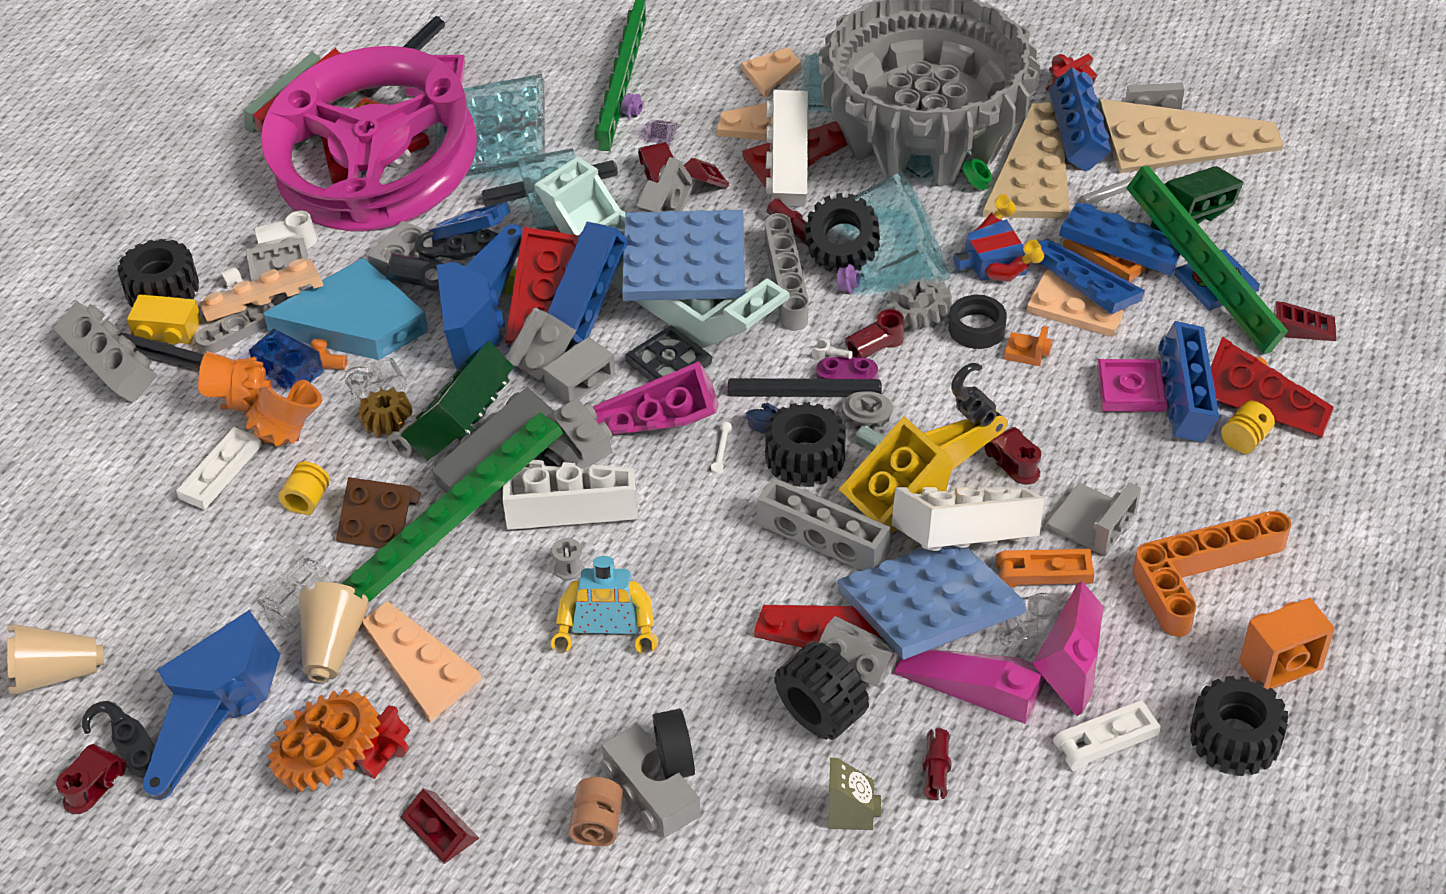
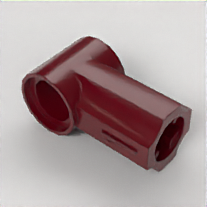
[845,309,904,358]

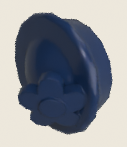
[746,403,778,434]

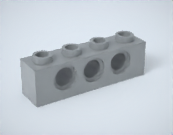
[53,301,158,402]
[757,477,891,571]

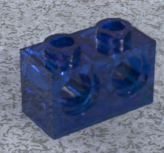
[249,328,324,390]

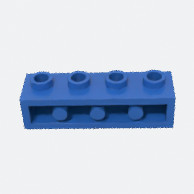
[1048,67,1111,171]
[547,221,629,346]
[1158,321,1219,442]

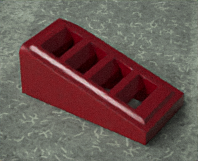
[1273,301,1337,341]

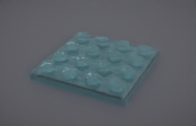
[434,74,545,176]

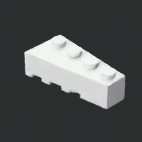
[766,90,808,206]
[503,460,638,530]
[891,487,1044,551]

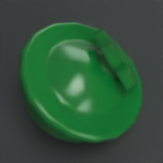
[962,158,992,190]

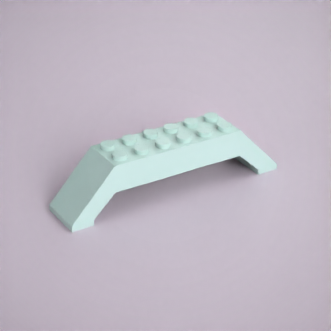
[534,156,790,348]

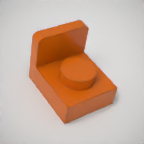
[1004,326,1053,366]

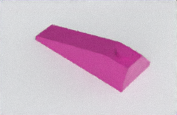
[592,361,719,435]
[1032,581,1103,716]
[894,649,1046,724]

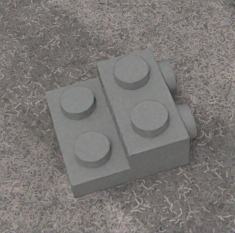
[637,157,695,212]
[544,398,613,469]

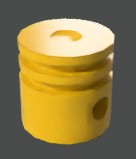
[1221,401,1275,454]
[278,461,331,516]

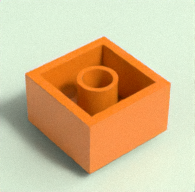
[1239,597,1335,689]

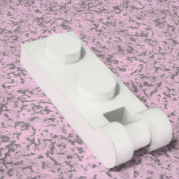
[1053,700,1161,771]

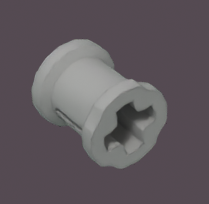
[551,538,584,581]

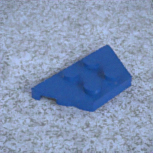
[426,201,511,241]

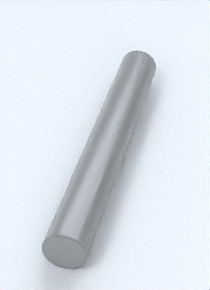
[1080,169,1158,204]

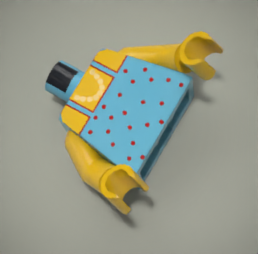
[551,556,658,653]

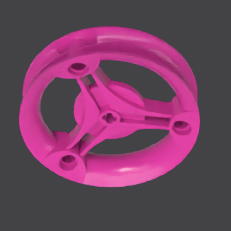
[261,46,477,232]

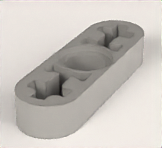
[195,302,275,354]

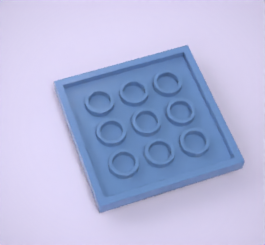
[622,209,745,301]
[837,545,1026,660]

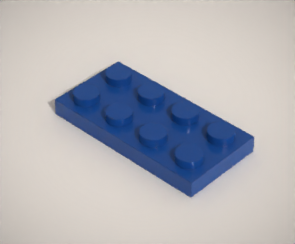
[1059,202,1182,275]

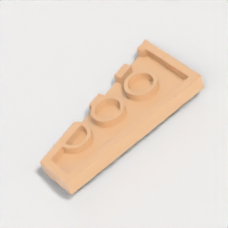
[199,258,324,322]
[362,601,481,722]

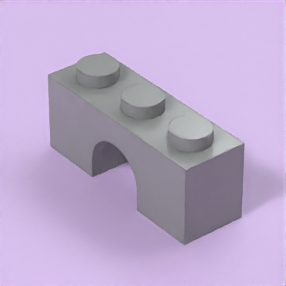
[601,724,701,839]

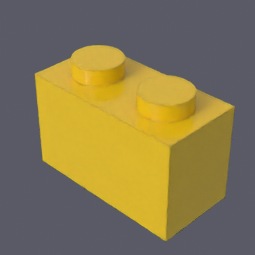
[127,295,202,345]

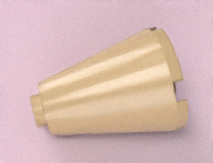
[299,582,369,683]
[7,624,104,695]

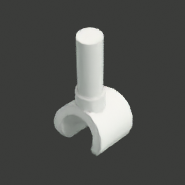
[221,267,243,288]
[812,339,852,361]

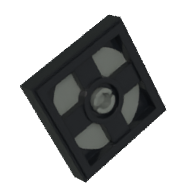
[625,325,712,381]

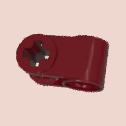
[984,426,1041,485]
[56,744,126,815]

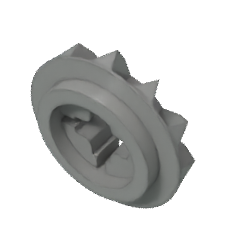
[842,391,893,427]

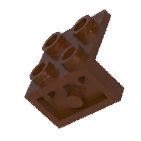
[336,477,421,548]

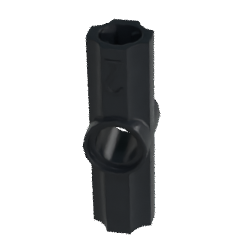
[386,252,445,291]

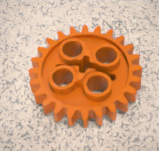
[268,689,380,792]

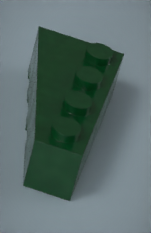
[400,340,514,462]

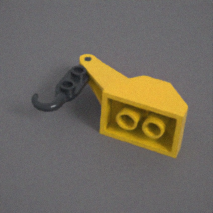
[838,363,1008,533]

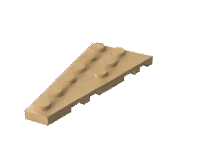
[1098,99,1284,173]
[982,102,1070,219]

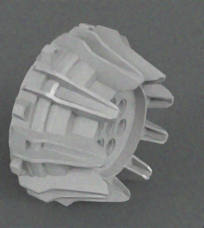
[818,0,1040,186]

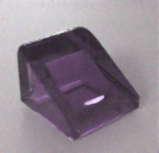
[644,119,679,145]

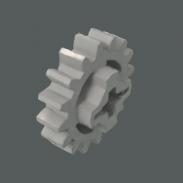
[886,277,952,329]

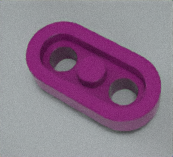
[816,357,878,379]

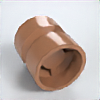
[569,777,623,846]

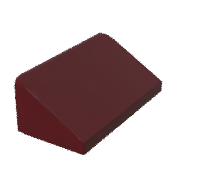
[683,158,730,188]
[400,788,479,864]

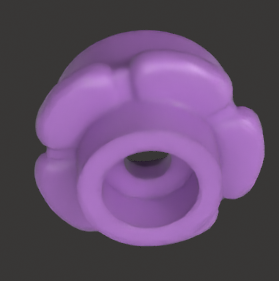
[620,93,644,119]
[837,264,860,294]

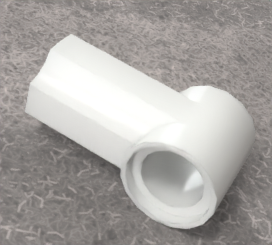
[255,211,317,249]

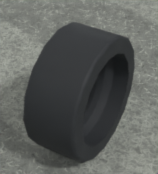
[948,294,1007,349]
[652,708,695,779]

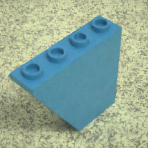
[263,258,428,360]

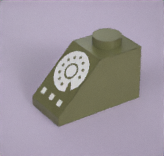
[828,757,881,830]

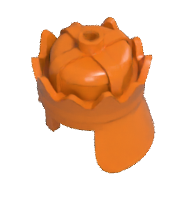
[198,351,272,413]
[245,380,322,447]

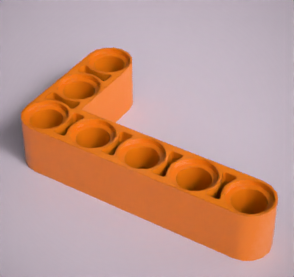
[1133,511,1291,637]

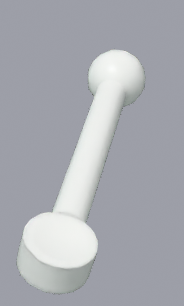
[711,421,732,474]

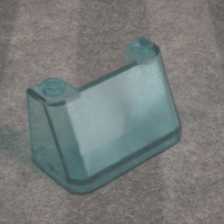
[843,171,951,292]

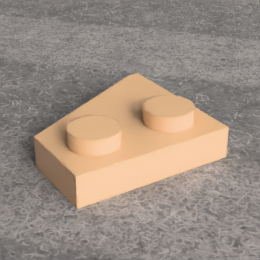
[741,47,801,97]
[717,103,770,141]

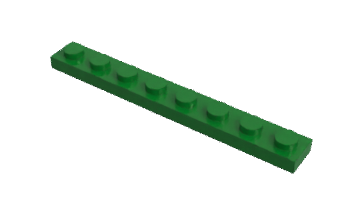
[594,0,647,151]
[1126,166,1288,354]
[341,412,563,602]

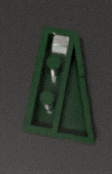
[1150,166,1244,232]

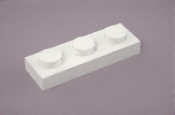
[176,427,262,510]

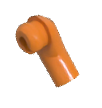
[309,339,348,370]

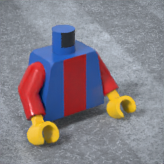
[953,194,1044,282]

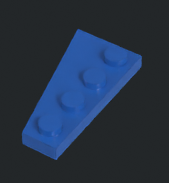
[1039,238,1145,314]

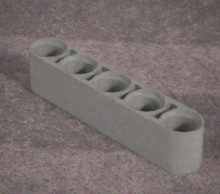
[765,213,809,331]

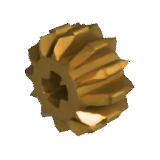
[358,387,413,439]

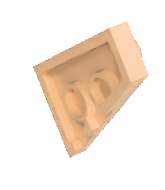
[1027,268,1124,337]

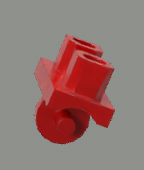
[1045,53,1098,92]
[353,705,410,779]

